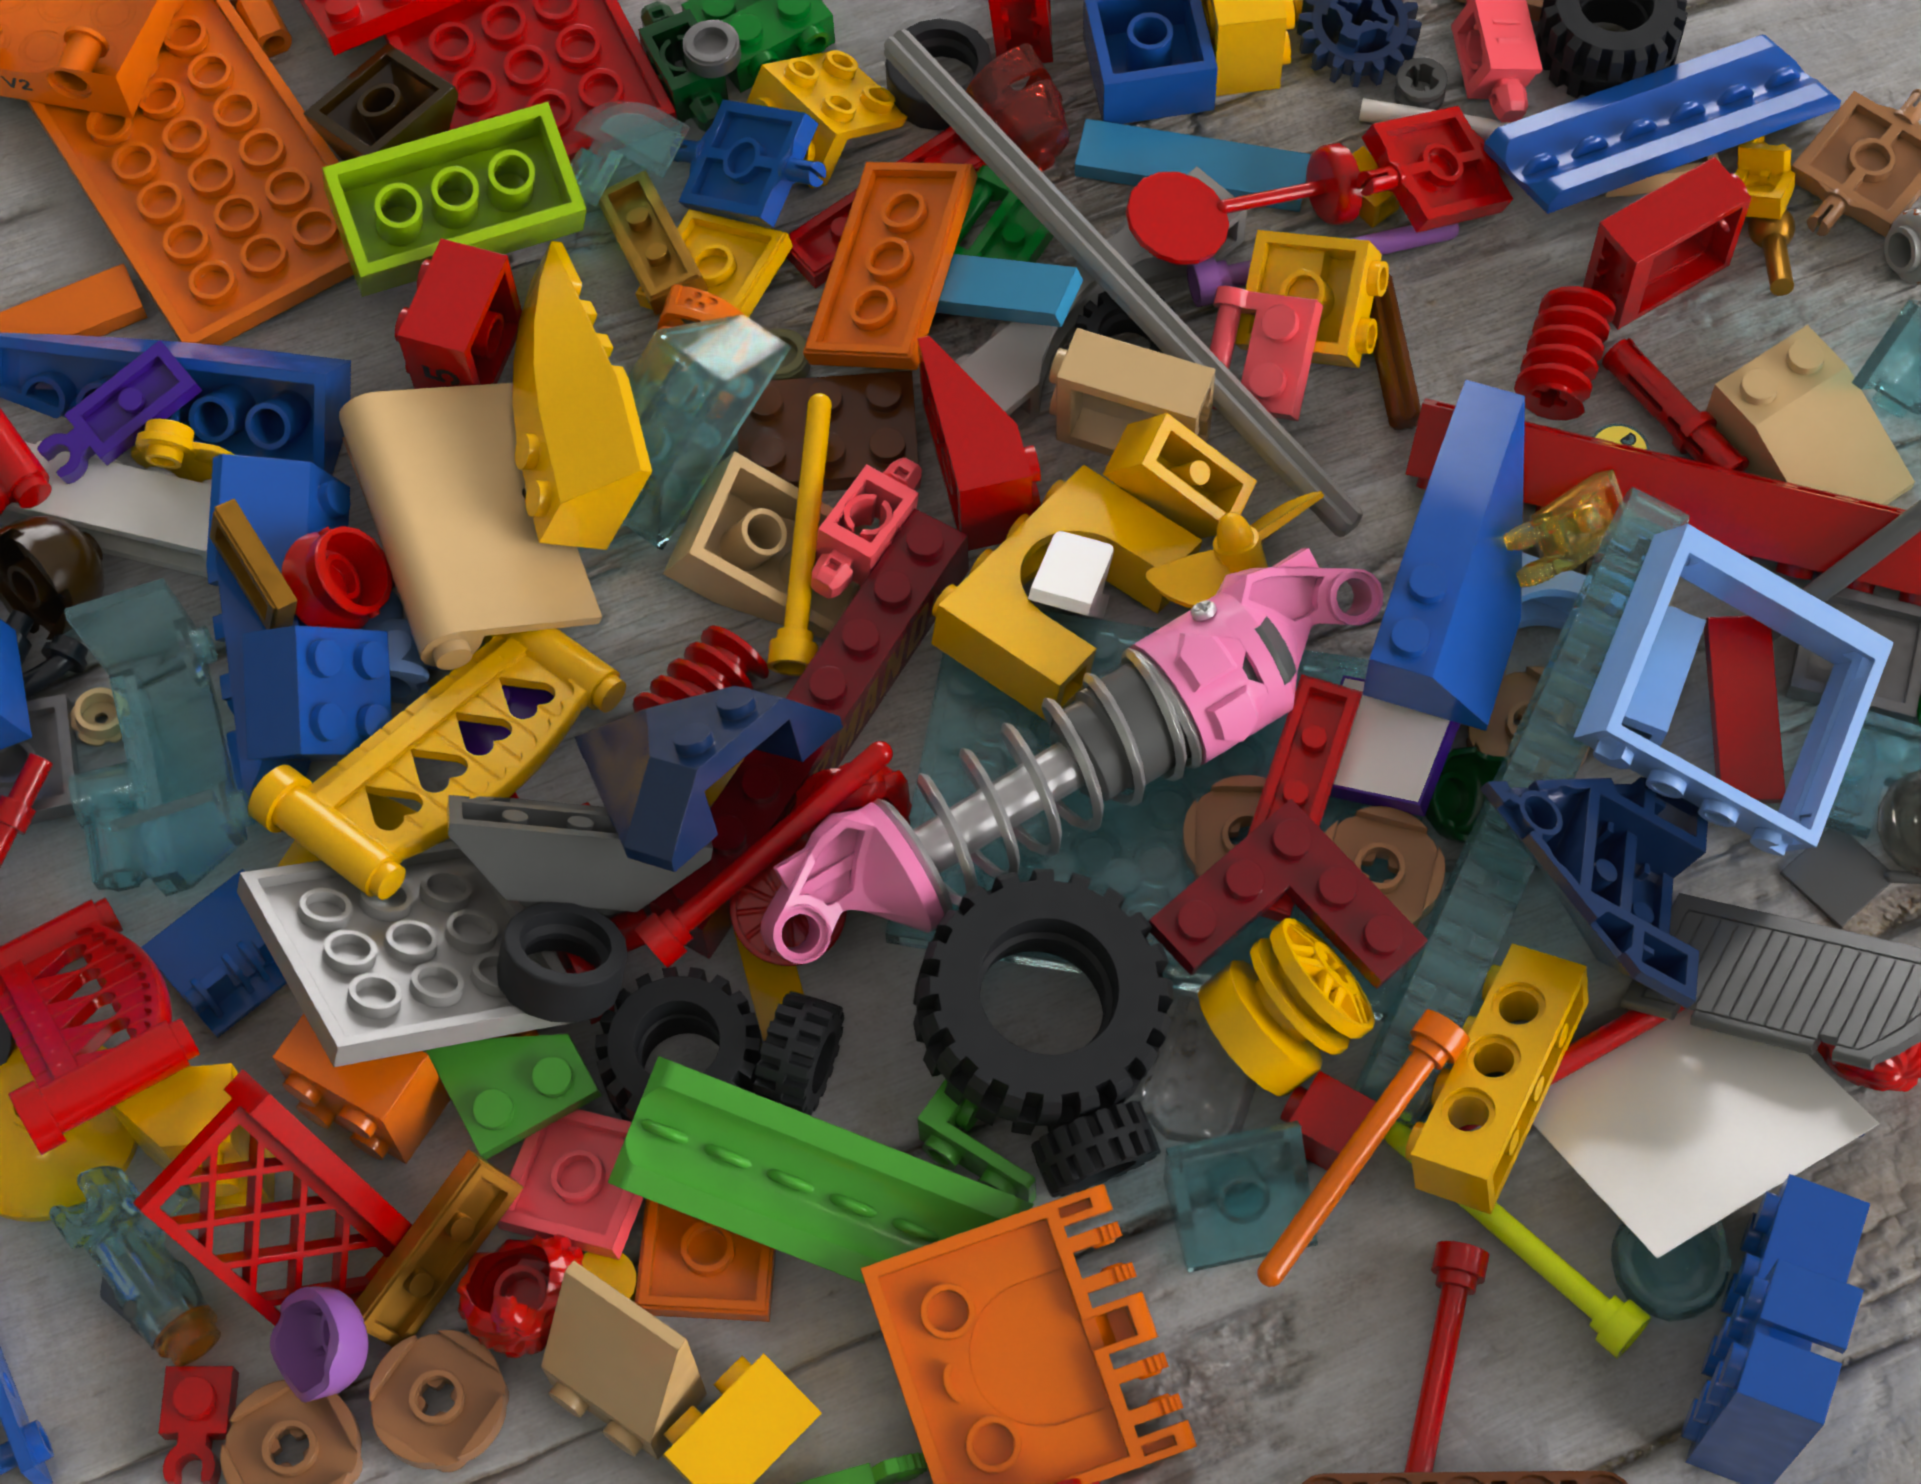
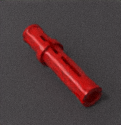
[1602,338,1749,472]

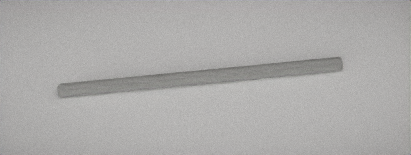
[884,29,1363,537]

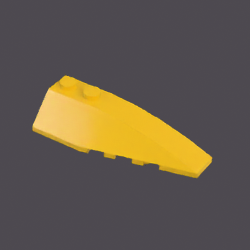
[513,241,652,550]

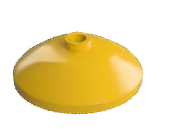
[0,1042,138,1222]

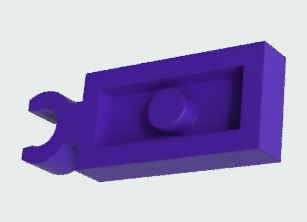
[37,340,202,484]

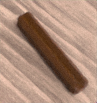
[1370,274,1421,431]

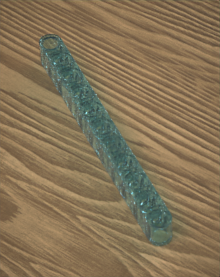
[1354,487,1690,1129]

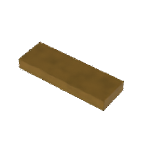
[594,170,708,315]
[355,1149,524,1347]

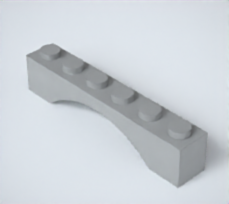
[955,167,1247,432]

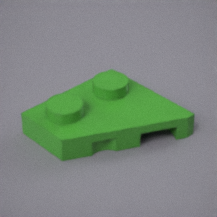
[426,1034,602,1160]

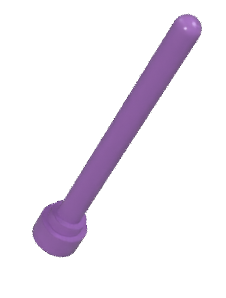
[1187,223,1459,307]

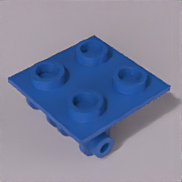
[141,868,287,1038]

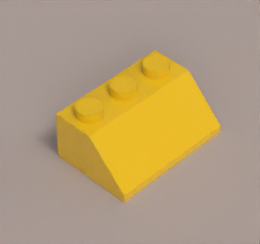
[111,1063,275,1210]

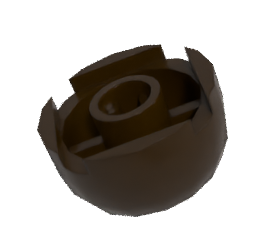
[0,515,104,640]

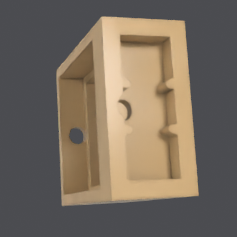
[1049,328,1216,456]

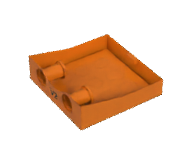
[0,0,180,118]

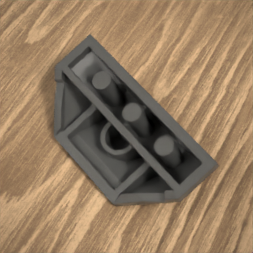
[447,795,713,915]

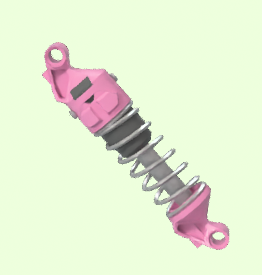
[760,548,1384,964]

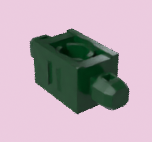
[638,1,729,132]

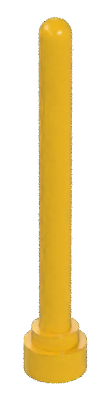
[767,393,832,676]

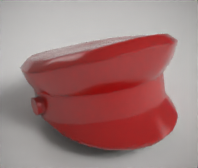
[281,526,393,629]

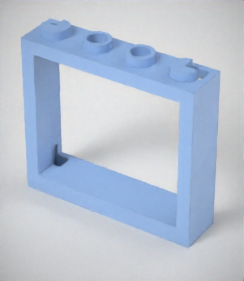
[1573,524,1894,856]

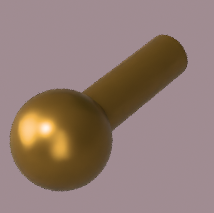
[1748,209,1795,296]

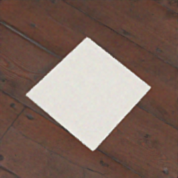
[1533,1009,1880,1259]

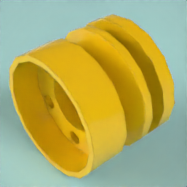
[1198,918,1375,1096]

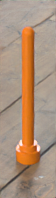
[1257,1009,1470,1287]

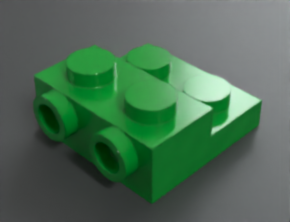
[681,0,835,93]

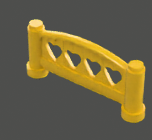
[248,628,626,900]

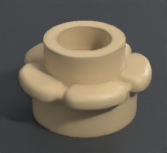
[70,687,132,747]

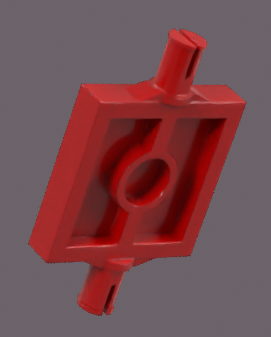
[1357,106,1514,233]

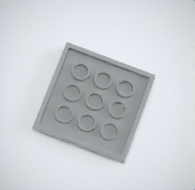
[237,841,569,1067]

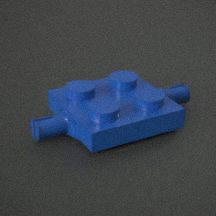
[669,99,826,228]

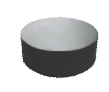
[683,20,741,78]

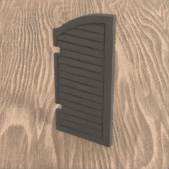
[1621,893,1921,1070]

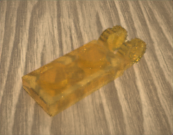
[1503,470,1633,588]

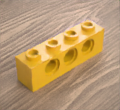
[1405,943,1589,1214]

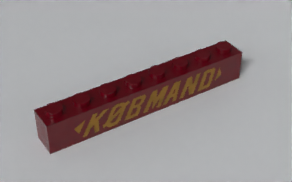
[649,509,969,959]

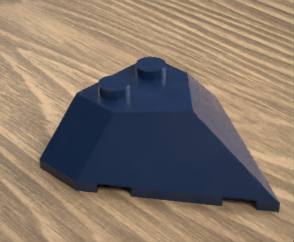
[575,686,843,872]
[1480,777,1708,1008]

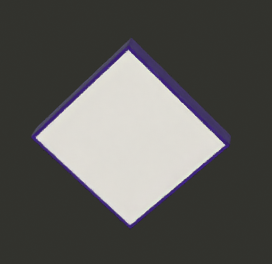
[1330,675,1460,817]

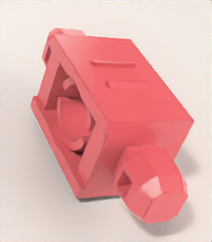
[1451,0,1543,122]
[811,457,922,599]

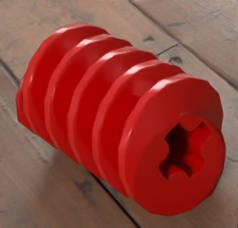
[1514,286,1616,421]
[632,625,769,713]

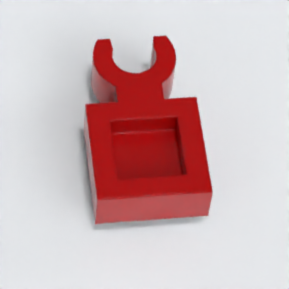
[158,1366,239,1484]

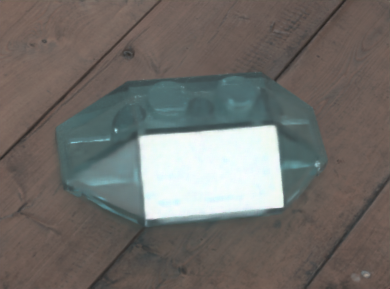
[623,314,791,550]

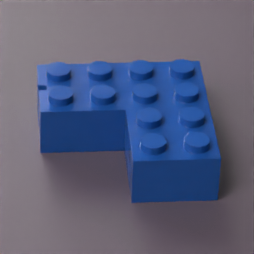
[1681,1174,1871,1484]

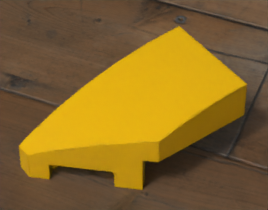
[1734,136,1795,220]

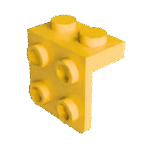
[746,50,908,189]

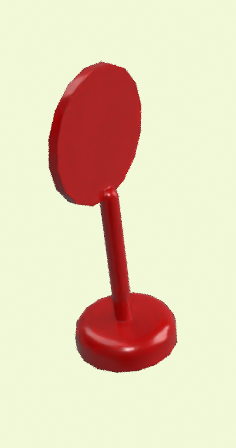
[1125,143,1363,265]

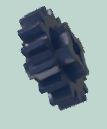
[1296,0,1422,88]

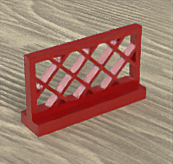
[133,1069,412,1326]

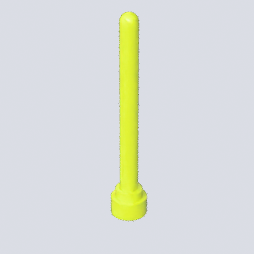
[1384,1121,1652,1359]

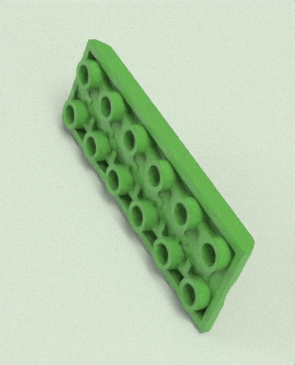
[608,1056,1034,1284]

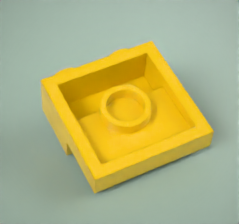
[1235,230,1389,368]

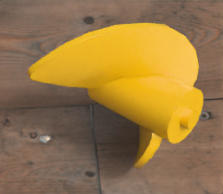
[1145,491,1324,609]

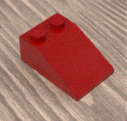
[917,336,1041,551]

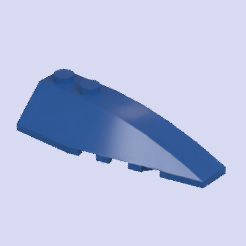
[0,333,351,475]
[1362,380,1525,731]
[206,454,351,833]

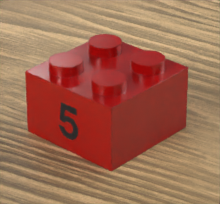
[395,238,522,389]

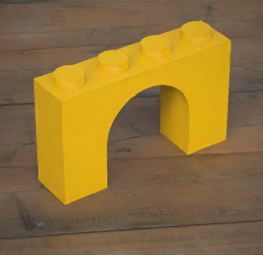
[931,465,1202,721]

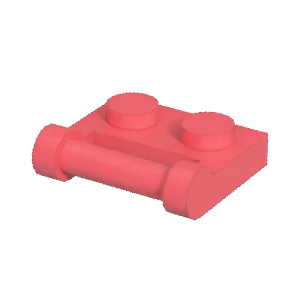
[1210,286,1323,421]

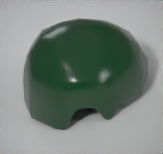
[1425,747,1524,844]

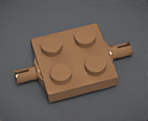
[1791,89,1921,237]

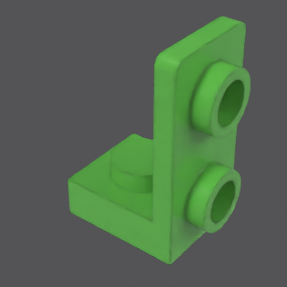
[917,1079,1036,1203]

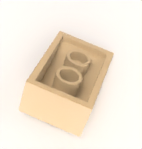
[1706,324,1915,505]
[663,451,871,639]
[541,1260,707,1460]

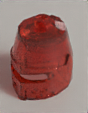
[966,43,1070,172]

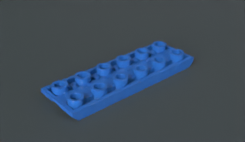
[1484,34,1841,214]

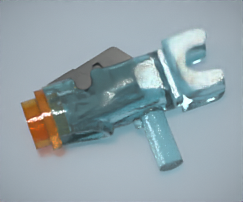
[49,1166,221,1366]

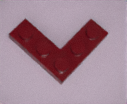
[1148,799,1428,989]

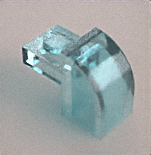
[570,100,690,206]

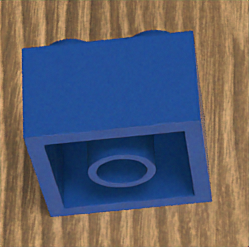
[1083,0,1218,124]
[242,626,392,761]

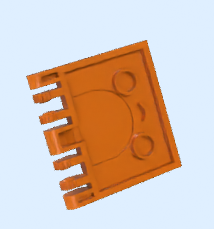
[860,1184,1197,1484]

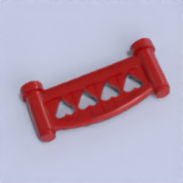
[0,897,200,1155]

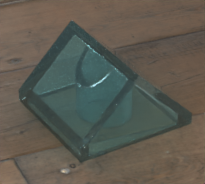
[1163,1120,1318,1273]

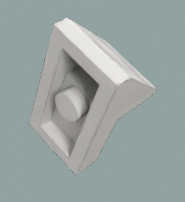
[1028,531,1114,619]

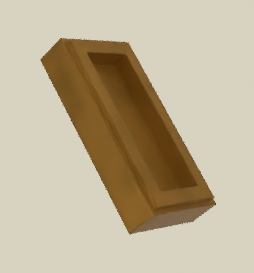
[210,498,298,630]

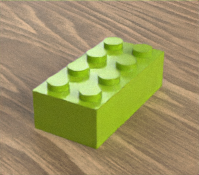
[322,102,587,297]

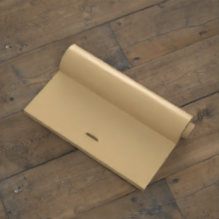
[339,383,602,670]

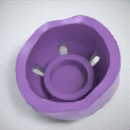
[270,1286,369,1403]

